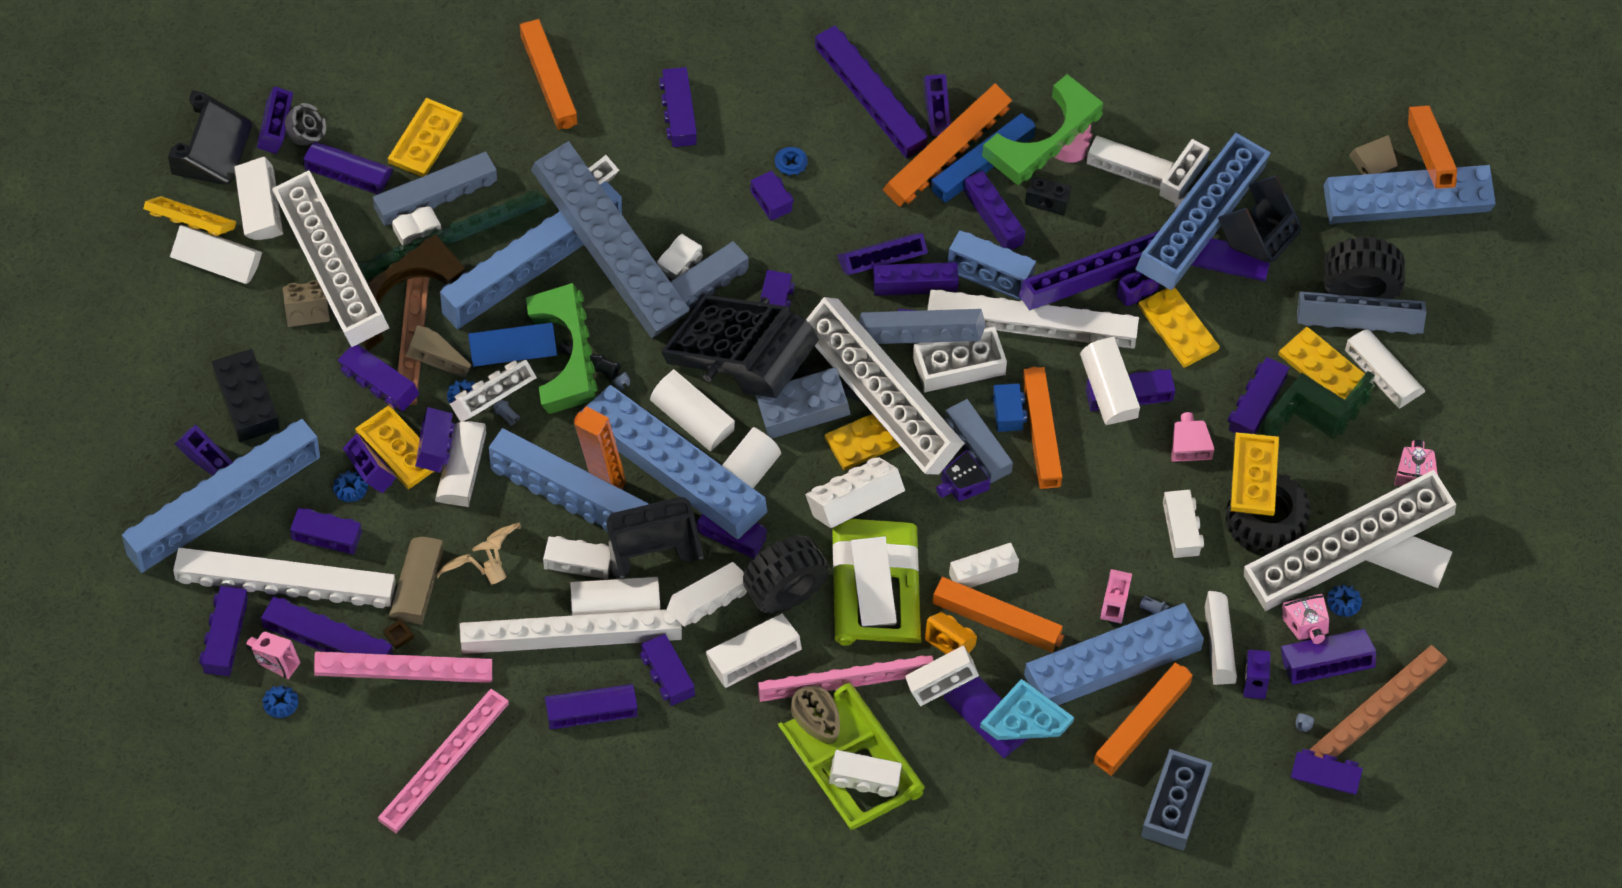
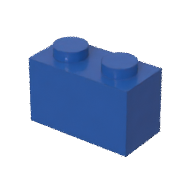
[993,384,1027,432]

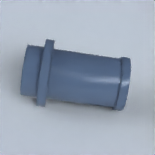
[493,399,520,426]
[1140,595,1169,614]

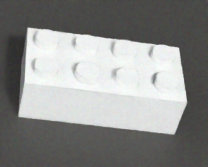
[913,327,1007,393]
[805,457,905,528]

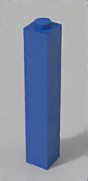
[931,113,1036,204]

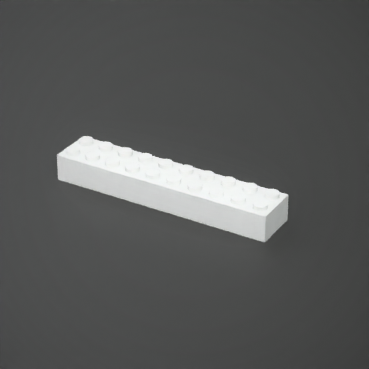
[272,171,389,347]
[806,297,964,475]
[1244,470,1456,612]

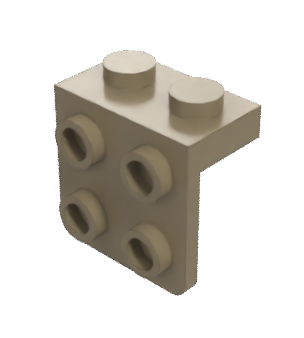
[283,280,330,327]

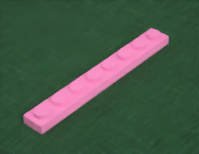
[314,652,492,683]
[758,655,933,702]
[378,689,509,833]

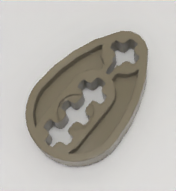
[791,685,840,744]

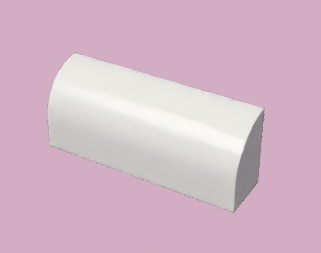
[1086,136,1174,189]
[235,156,283,240]
[170,225,262,284]
[1345,330,1425,409]
[1080,337,1140,425]
[650,369,735,452]
[435,421,486,507]
[722,427,781,488]
[851,536,897,628]
[1367,536,1452,588]
[570,577,660,616]
[1205,591,1237,685]
[706,614,802,688]

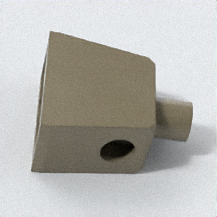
[1349,135,1398,175]

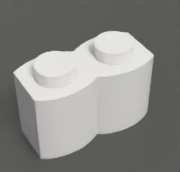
[392,206,441,248]
[657,234,703,280]

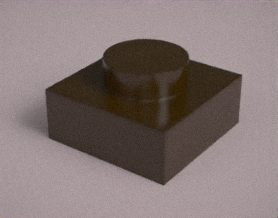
[383,619,414,650]

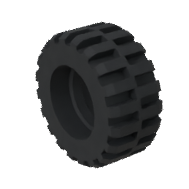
[1324,237,1405,299]
[1225,471,1310,555]
[743,535,829,614]

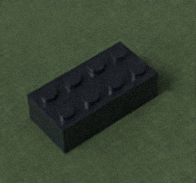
[211,349,280,442]

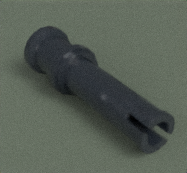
[559,339,621,380]

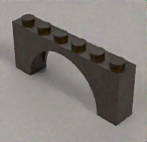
[361,234,467,351]

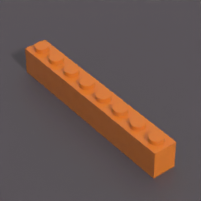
[883,83,1012,207]
[574,406,627,490]

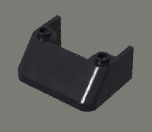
[1218,175,1301,263]

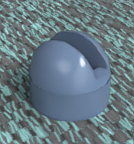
[611,371,630,390]
[1295,714,1315,732]

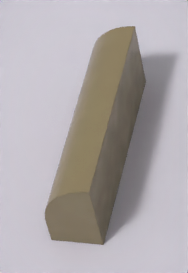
[388,537,443,625]

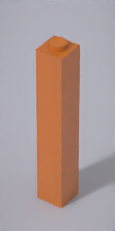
[520,19,577,130]
[1408,106,1457,189]
[1022,367,1062,489]
[933,577,1065,653]
[1094,663,1193,776]

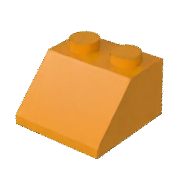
[925,612,977,654]

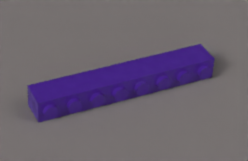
[815,25,928,159]
[1019,230,1160,311]

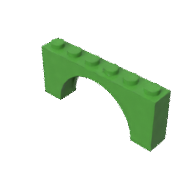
[982,74,1103,185]
[526,283,598,414]

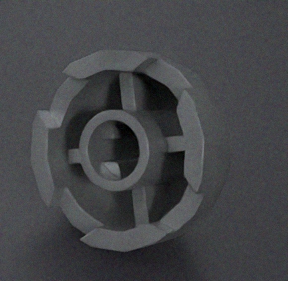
[285,103,327,146]

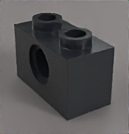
[1025,176,1072,215]

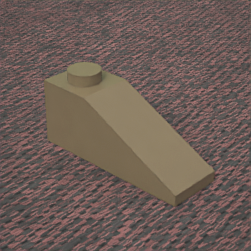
[406,325,471,378]

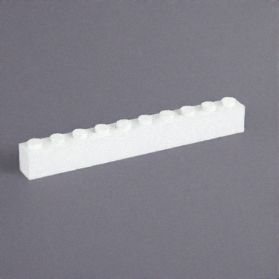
[928,290,1139,349]
[173,548,396,608]
[460,610,682,654]

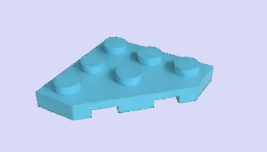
[980,679,1074,740]

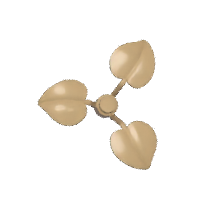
[436,523,521,585]

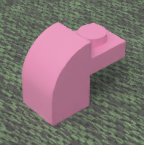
[1054,125,1092,163]
[1100,569,1132,624]

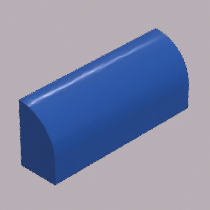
[468,323,557,367]

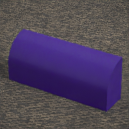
[303,142,394,195]
[837,233,928,275]
[1191,238,1270,282]
[1281,629,1376,685]
[944,676,1029,758]
[545,684,637,729]

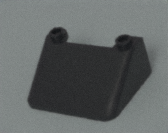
[168,90,252,185]
[606,497,704,579]

